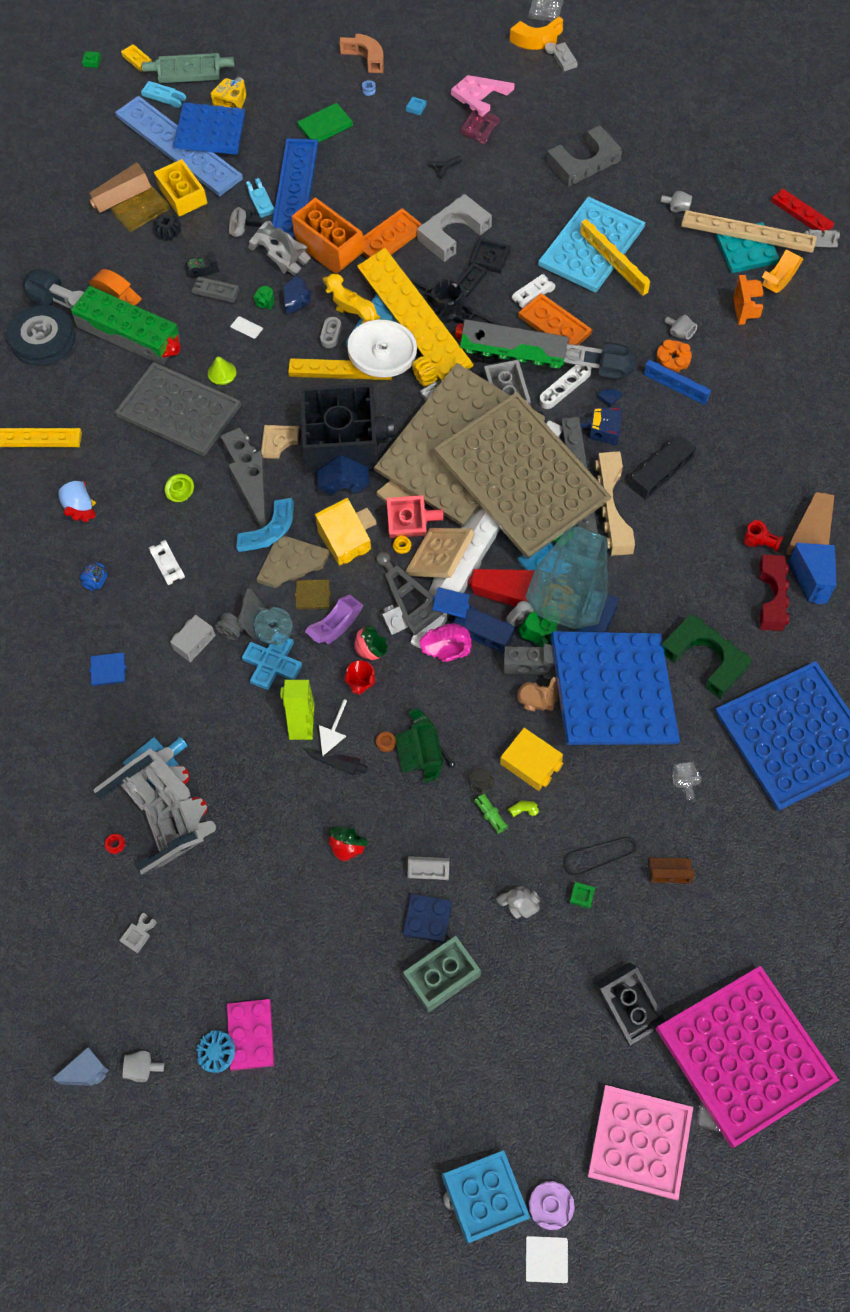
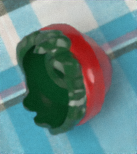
[328,826,368,861]

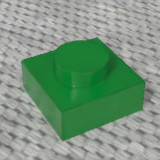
[82,51,101,68]
[570,882,595,909]

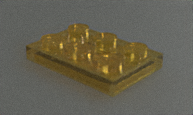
[111,186,170,232]

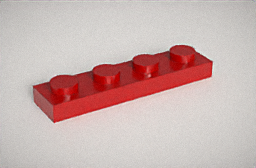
[771,189,834,233]

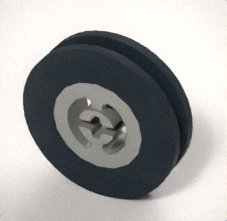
[7,305,75,365]

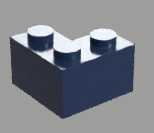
[317,455,369,495]

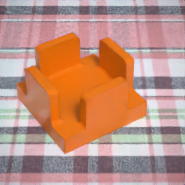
[733,275,763,325]

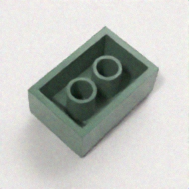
[403,936,481,1013]

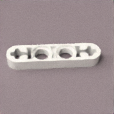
[539,365,592,409]

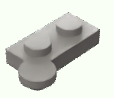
[545,42,577,71]

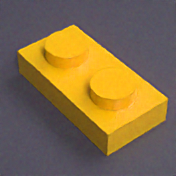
[121,44,152,72]

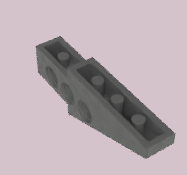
[221,428,267,529]
[504,644,556,678]

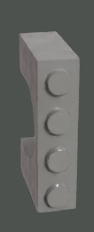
[417,194,492,262]

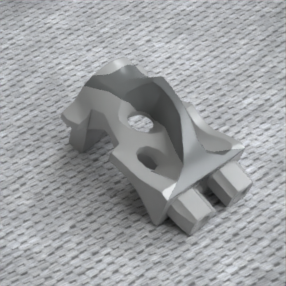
[248,221,311,276]

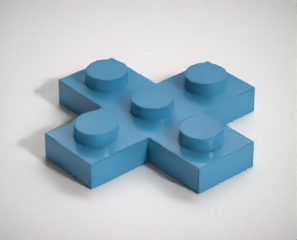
[242,633,302,690]

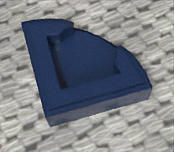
[597,389,622,407]

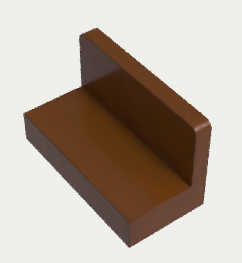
[649,858,695,884]

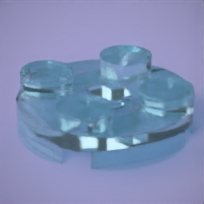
[254,607,293,646]

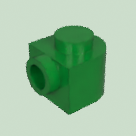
[254,286,275,310]

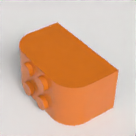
[292,197,364,273]

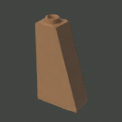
[89,162,151,213]
[786,492,834,555]

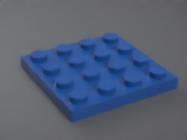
[174,103,245,155]

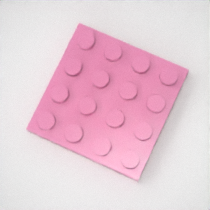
[588,1085,693,1200]

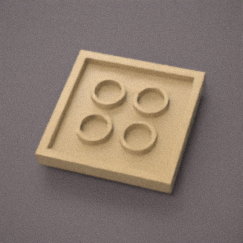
[406,528,475,578]

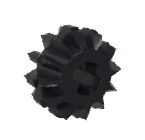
[153,213,181,241]

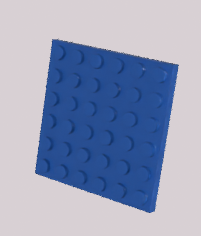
[551,631,680,745]
[715,661,850,811]

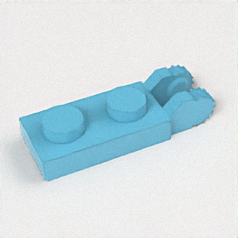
[141,81,186,108]
[246,178,275,218]

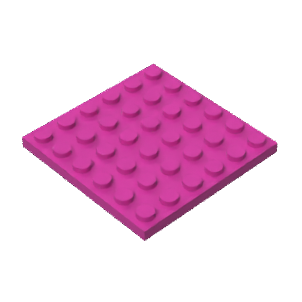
[656,966,839,1149]

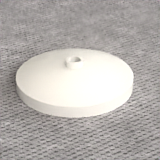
[348,320,417,377]

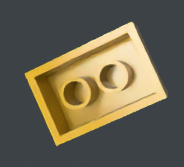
[154,159,208,217]

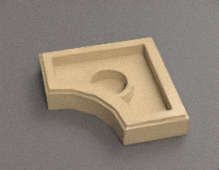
[261,425,300,459]

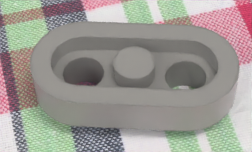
[229,207,246,237]
[320,317,341,348]
[506,601,535,627]

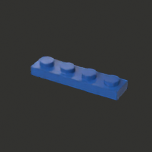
[644,360,711,405]

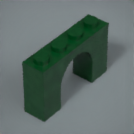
[661,614,752,699]

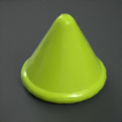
[208,356,236,385]
[165,474,194,502]

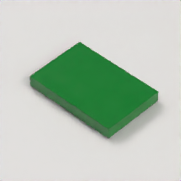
[297,103,353,143]

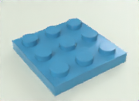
[441,1150,530,1244]

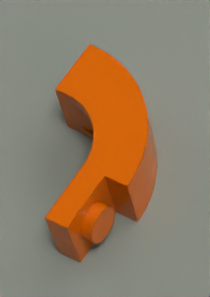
[88,269,142,306]

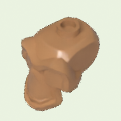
[517,677,559,712]

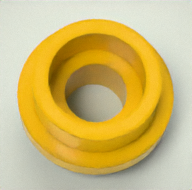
[393,536,411,554]

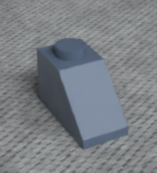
[54,1047,109,1086]

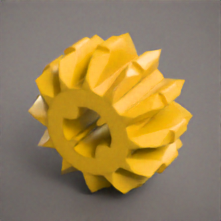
[412,356,438,387]

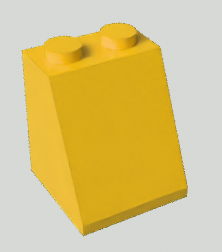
[315,498,371,566]

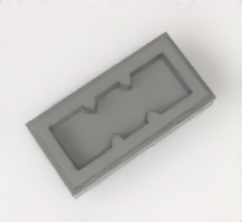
[408,856,450,880]

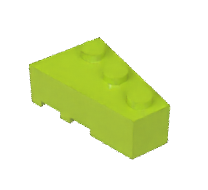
[281,680,315,740]

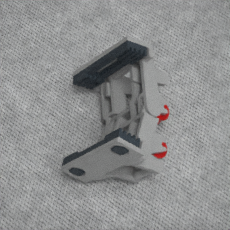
[93,747,216,874]

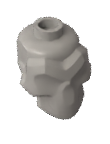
[496,886,541,919]

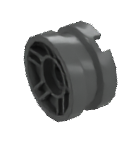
[215,613,244,640]

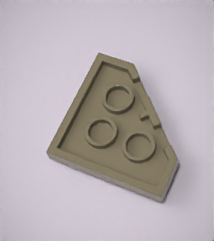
[257,535,330,588]

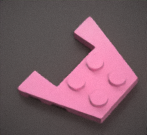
[451,75,515,117]

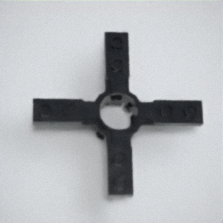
[406,262,502,351]

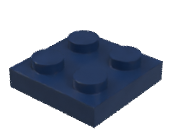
[403,894,452,943]

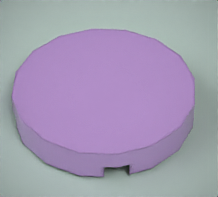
[529,1181,574,1230]

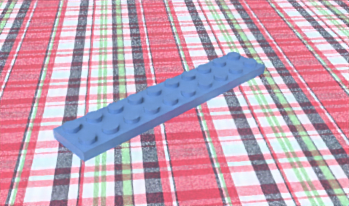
[115,96,243,197]

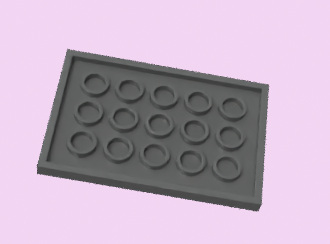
[115,362,242,457]

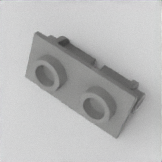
[803,229,840,247]

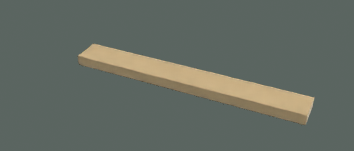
[682,210,817,253]

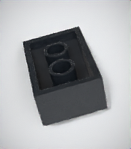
[593,962,666,1046]

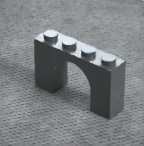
[547,125,622,187]

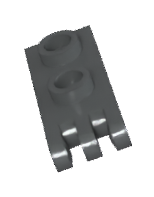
[191,277,240,303]

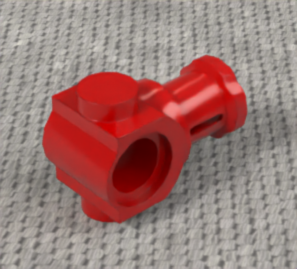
[744,520,784,552]

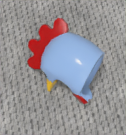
[58,481,96,522]

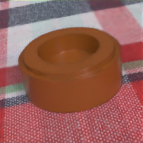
[376,732,396,752]

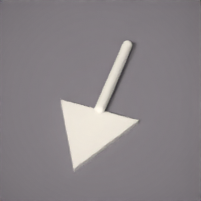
[319,699,347,756]

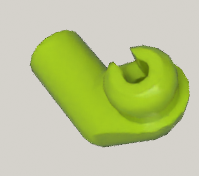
[508,800,539,817]

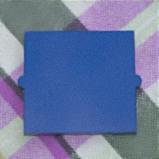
[433,587,470,618]
[89,652,127,686]

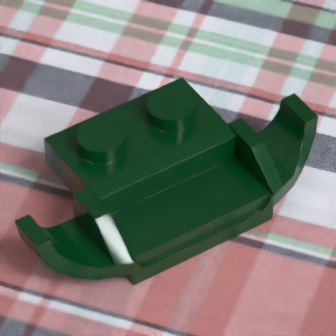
[395,708,444,784]

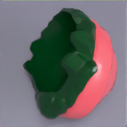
[354,625,388,660]

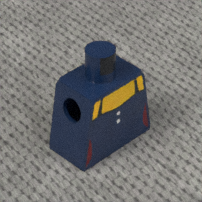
[581,407,622,446]

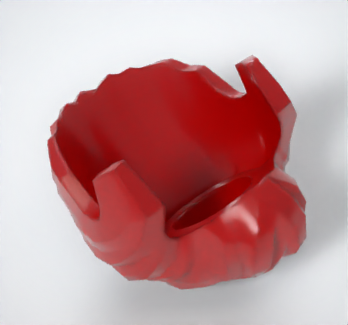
[344,660,376,695]

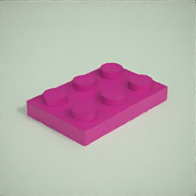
[227,999,275,1071]

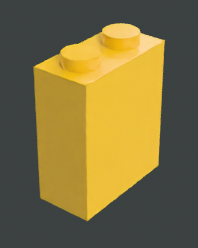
[500,728,563,791]

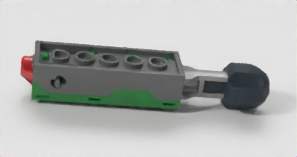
[23,269,181,366]
[455,320,635,379]

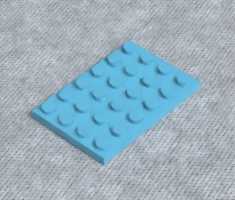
[538,197,645,293]

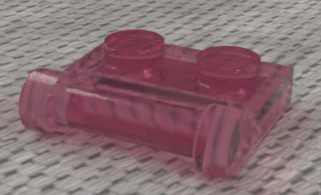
[461,109,500,144]

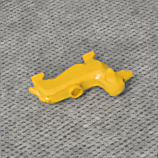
[323,274,380,324]

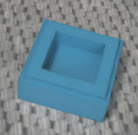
[406,97,427,115]

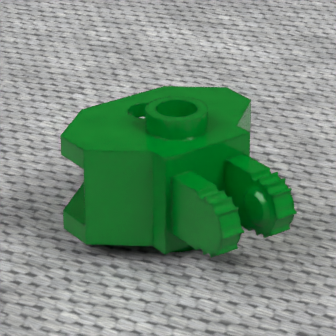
[519,608,560,647]

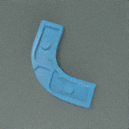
[236,498,294,552]

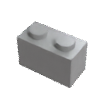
[170,615,216,663]

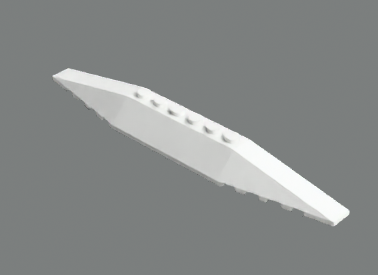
[411,421,563,649]

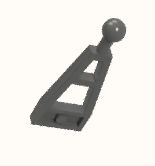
[376,552,444,635]

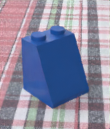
[788,543,836,604]

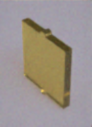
[295,580,331,609]

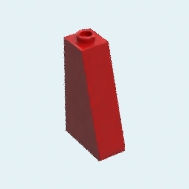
[469,569,543,612]

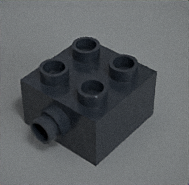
[301,383,394,473]

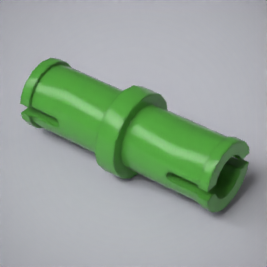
[474,794,508,834]

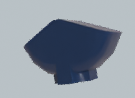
[283,275,311,314]

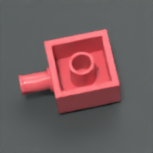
[387,495,443,539]

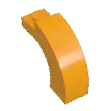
[510,16,563,50]
[762,250,803,293]

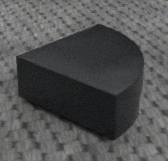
[245,209,262,227]

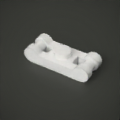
[512,274,556,309]
[149,540,185,585]

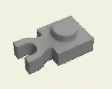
[119,913,157,954]

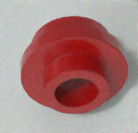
[105,834,125,854]

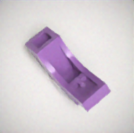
[305,595,364,644]

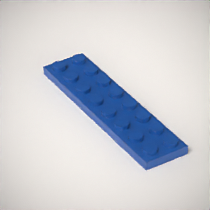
[272,138,318,241]

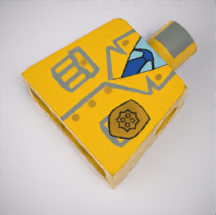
[211,77,246,109]

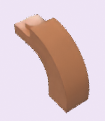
[340,34,384,73]

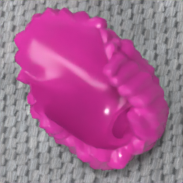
[419,624,472,662]

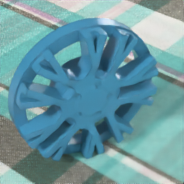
[196,1031,235,1073]

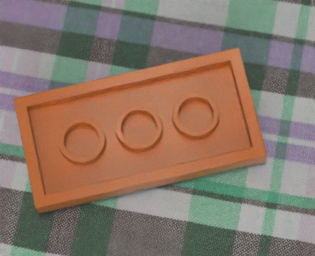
[362,208,422,259]
[518,293,592,345]

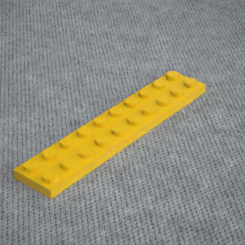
[357,248,473,381]

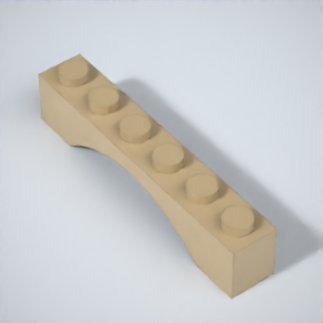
[595,451,635,556]

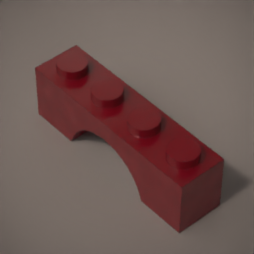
[759,555,790,631]

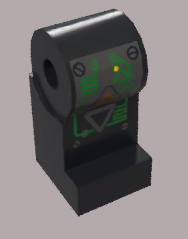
[186,250,219,278]

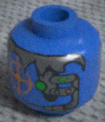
[80,562,108,591]

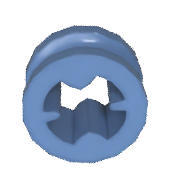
[362,80,376,96]

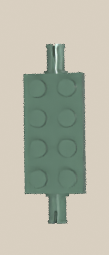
[142,53,235,83]

